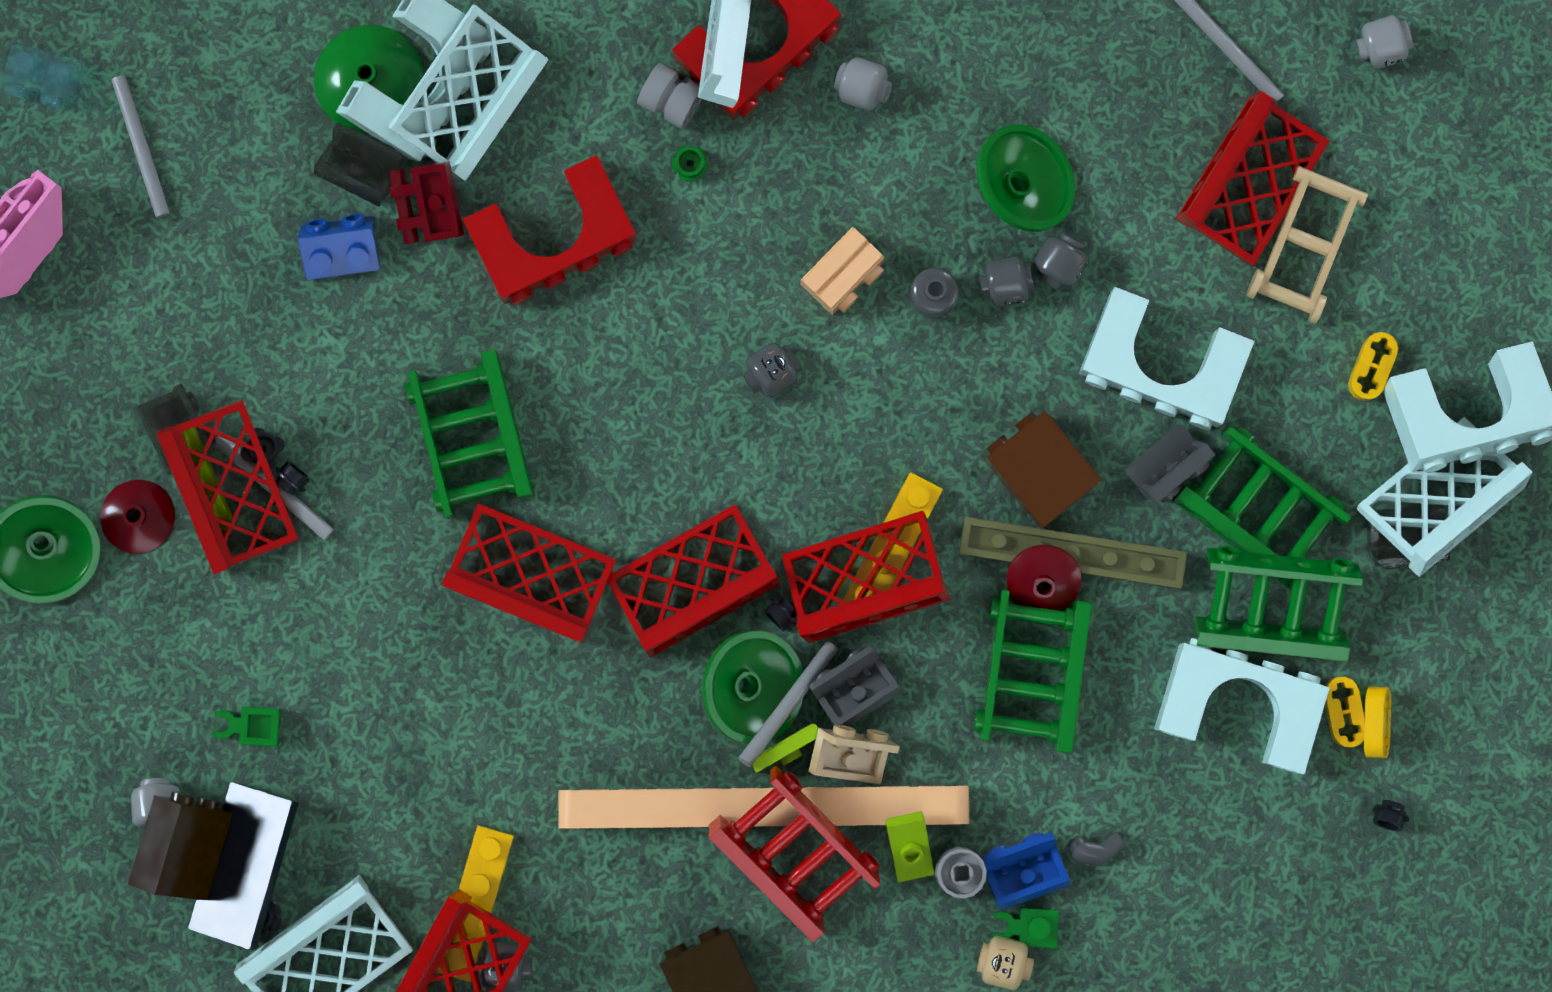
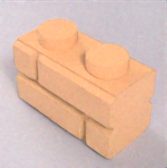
[800,227,885,315]

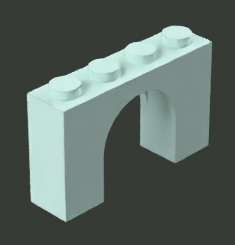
[336,0,490,161]
[1079,287,1254,430]
[1383,341,1552,473]
[1154,638,1330,775]

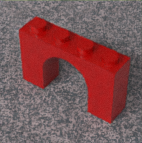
[672,0,841,120]
[463,155,637,305]

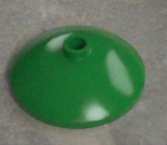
[314,25,424,134]
[976,124,1075,232]
[0,495,100,603]
[702,630,804,744]

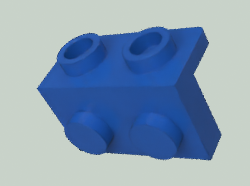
[298,214,380,280]
[981,833,1070,911]

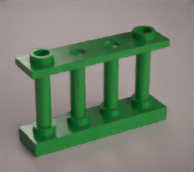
[404,349,535,519]
[1172,426,1352,590]
[1194,546,1363,662]
[974,590,1092,753]

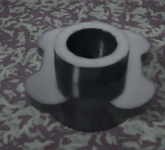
[240,428,285,470]

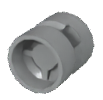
[637,62,702,130]
[934,846,987,898]

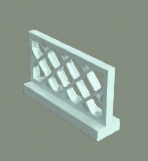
[389,5,549,181]
[1357,417,1533,577]
[234,875,413,992]

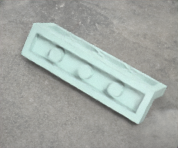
[698,0,751,108]

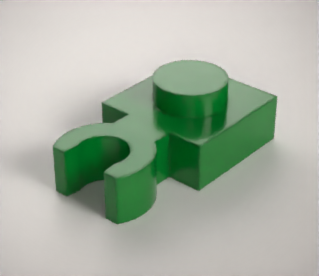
[213,707,282,746]
[992,907,1059,948]

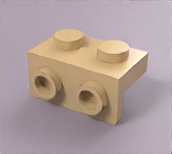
[808,724,900,784]

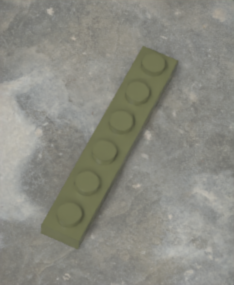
[958,517,1187,590]

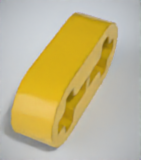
[1348,332,1398,401]
[1325,677,1365,747]
[1364,686,1391,759]

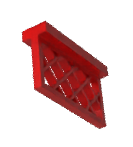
[1175,91,1330,266]
[156,400,298,574]
[442,503,617,644]
[608,504,780,658]
[782,511,951,643]
[396,889,533,992]

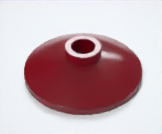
[100,480,175,554]
[1006,545,1082,611]

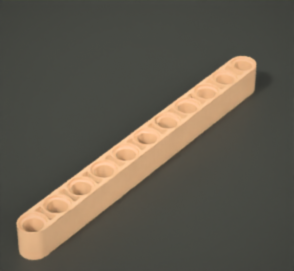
[558,786,969,828]

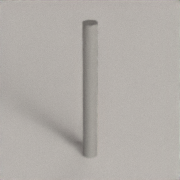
[1174,0,1284,104]
[111,75,170,219]
[213,436,335,541]
[738,641,838,767]

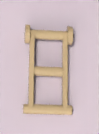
[1246,166,1368,324]

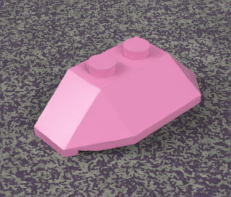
[0,170,63,298]

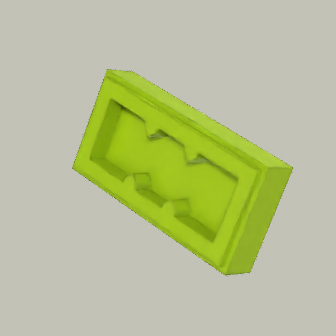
[752,723,818,773]
[885,811,935,883]

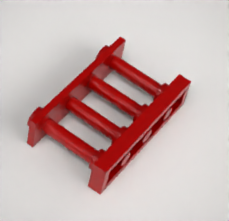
[708,766,880,943]

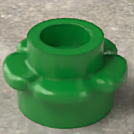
[672,146,708,182]

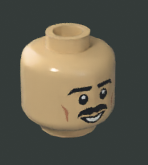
[976,936,1034,991]

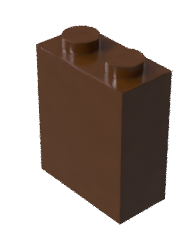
[984,411,1102,529]

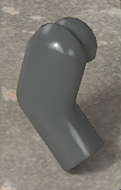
[1068,832,1127,866]

